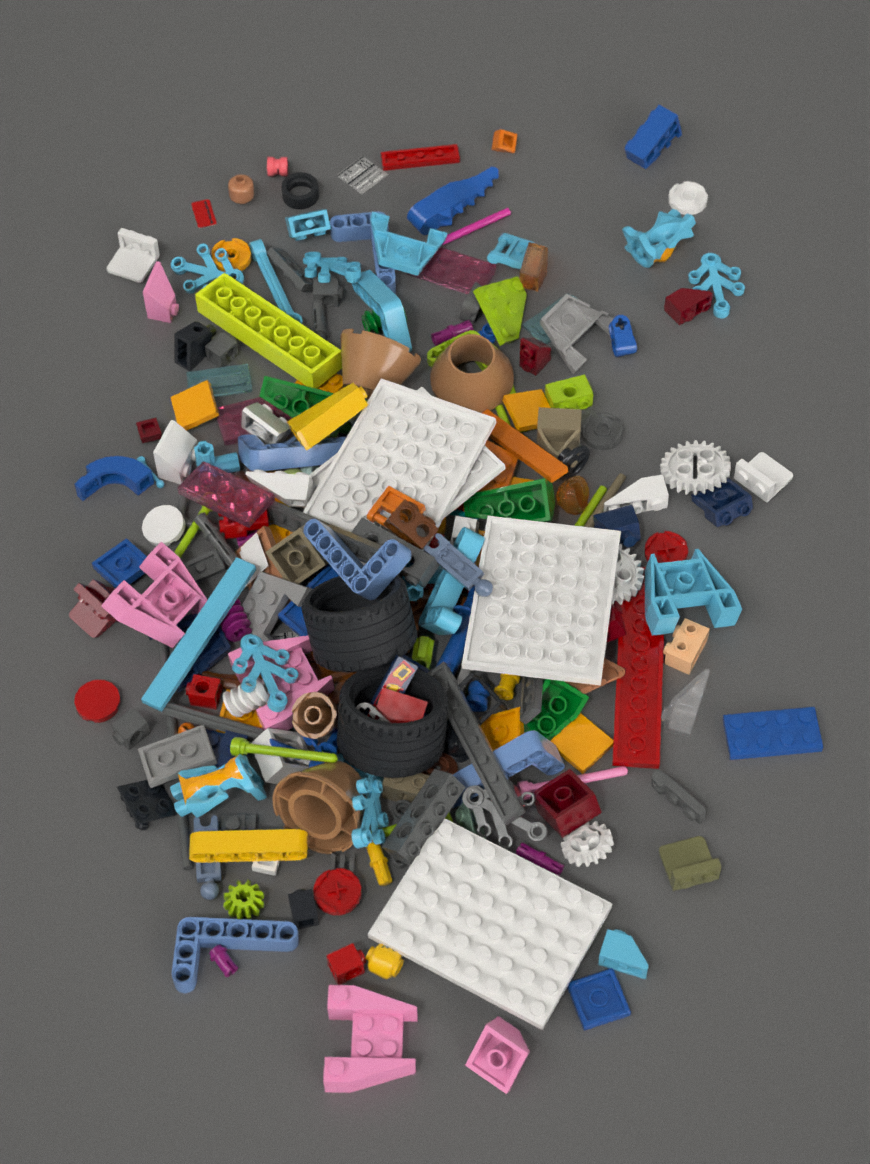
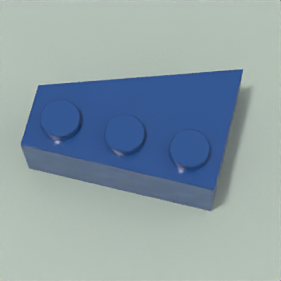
[625,105,682,169]

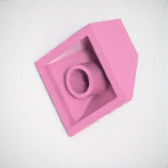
[143,261,179,323]
[465,1016,530,1094]

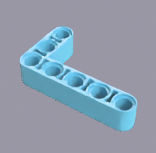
[351,270,412,352]
[418,527,485,635]

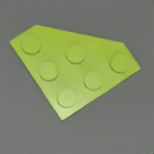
[473,276,527,346]

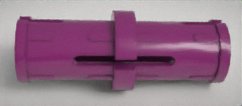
[431,320,473,346]
[515,842,564,876]

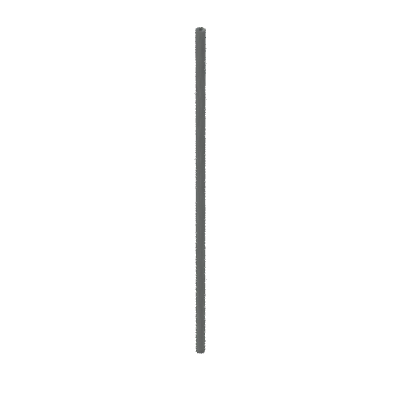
[148,550,193,870]

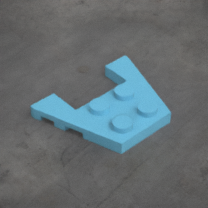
[370,211,447,276]

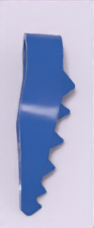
[407,167,499,235]

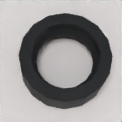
[281,172,319,210]

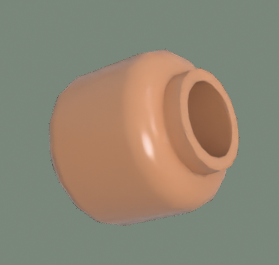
[228,174,254,204]

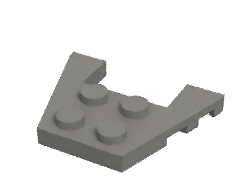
[539,294,622,375]
[242,571,312,642]

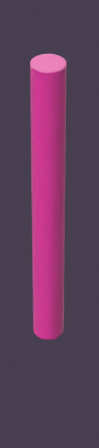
[442,208,511,246]

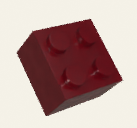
[532,769,601,838]

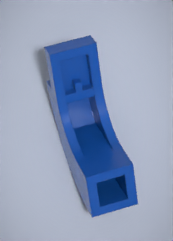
[74,456,154,501]

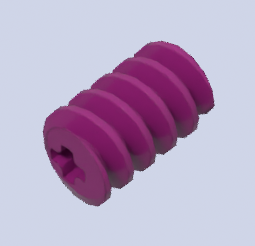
[220,598,252,642]

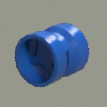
[466,681,491,712]

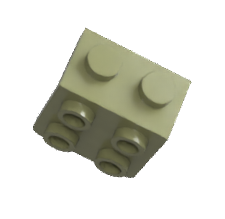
[659,836,722,891]

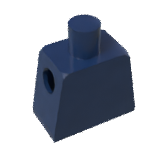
[593,504,641,548]

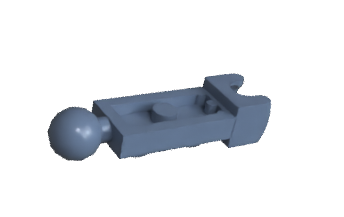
[424,533,493,597]
[194,815,222,900]

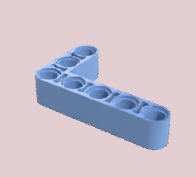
[330,211,396,294]
[238,434,346,471]
[303,519,411,600]
[452,731,565,808]
[172,917,299,993]

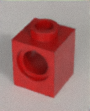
[186,674,223,710]
[326,943,367,985]

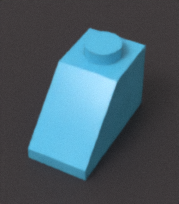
[598,929,649,979]

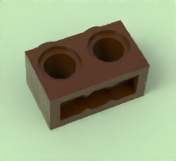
[383,500,439,550]

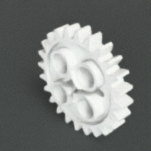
[660,440,731,495]
[612,544,644,605]

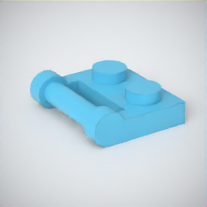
[487,233,535,270]

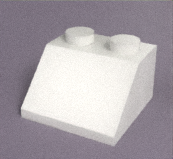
[153,420,198,485]
[251,728,310,784]

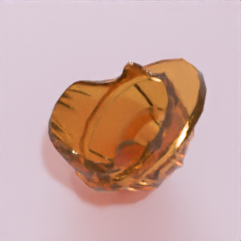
[556,475,589,515]

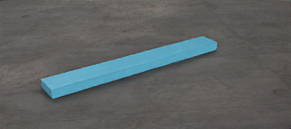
[141,557,257,712]

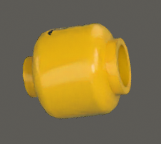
[365,943,404,979]

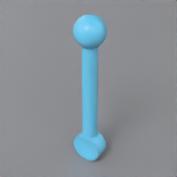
[137,456,165,488]

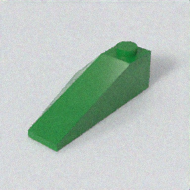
[259,376,339,437]
[463,478,555,522]
[524,679,589,741]

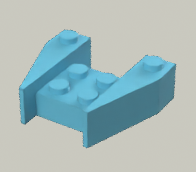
[645,549,742,636]

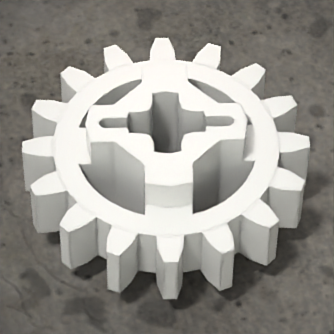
[561,821,614,867]

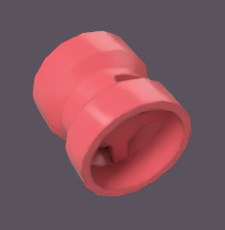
[267,157,288,176]

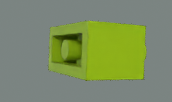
[545,374,593,410]

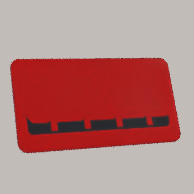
[191,199,217,228]

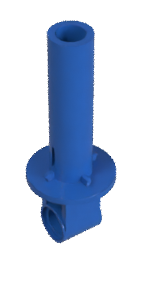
[436,586,475,675]

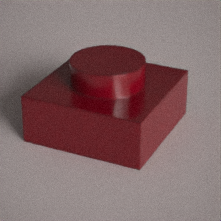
[136,417,162,444]

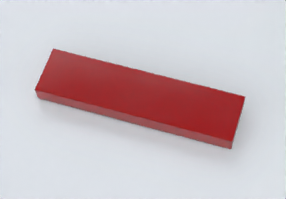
[381,144,460,171]

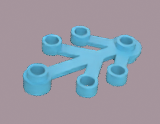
[171,244,244,294]
[303,251,361,283]
[688,253,745,318]
[232,634,298,712]
[352,775,389,849]

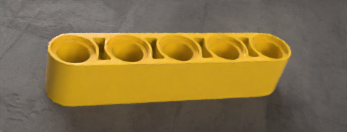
[189,829,307,863]

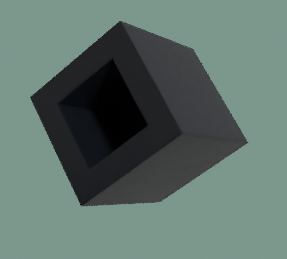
[288,889,319,930]

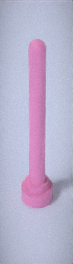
[517,766,628,800]

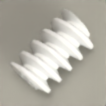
[223,677,270,717]

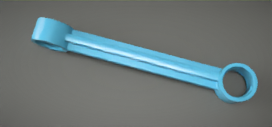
[249,239,303,324]

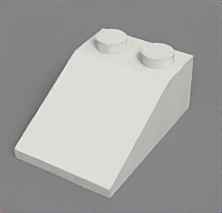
[241,402,291,444]

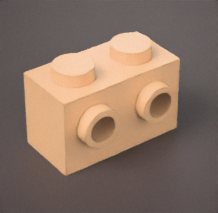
[663,618,710,675]

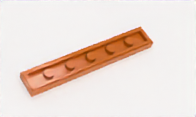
[482,409,568,483]

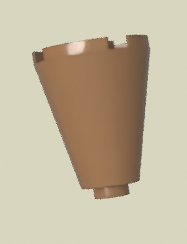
[292,692,339,739]

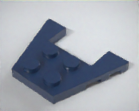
[148,614,231,693]

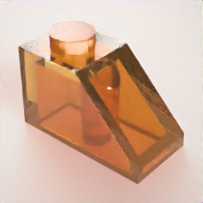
[519,242,548,292]

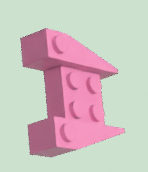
[101,542,208,648]
[228,636,334,731]
[323,985,418,1093]

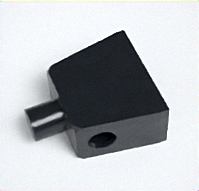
[174,321,217,372]

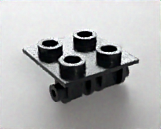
[117,780,177,831]

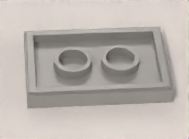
[138,724,217,788]

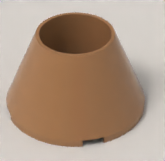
[340,329,421,399]
[430,334,514,413]
[273,761,365,854]

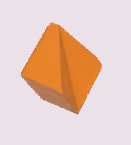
[492,129,518,153]

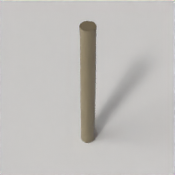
[584,473,626,528]

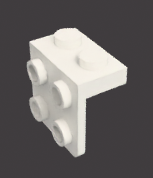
[107,228,160,283]
[734,452,793,502]

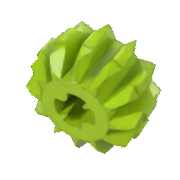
[223,880,264,920]

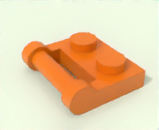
[366,486,426,528]

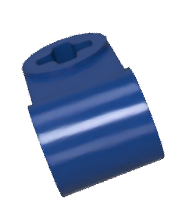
[608,315,637,357]

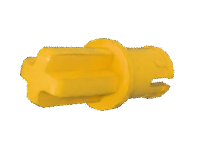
[366,840,392,886]

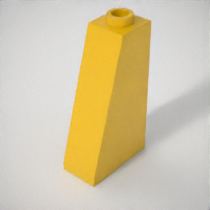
[287,383,368,451]

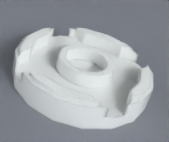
[668,181,708,215]
[142,505,186,546]

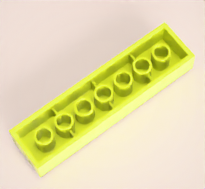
[195,272,342,389]

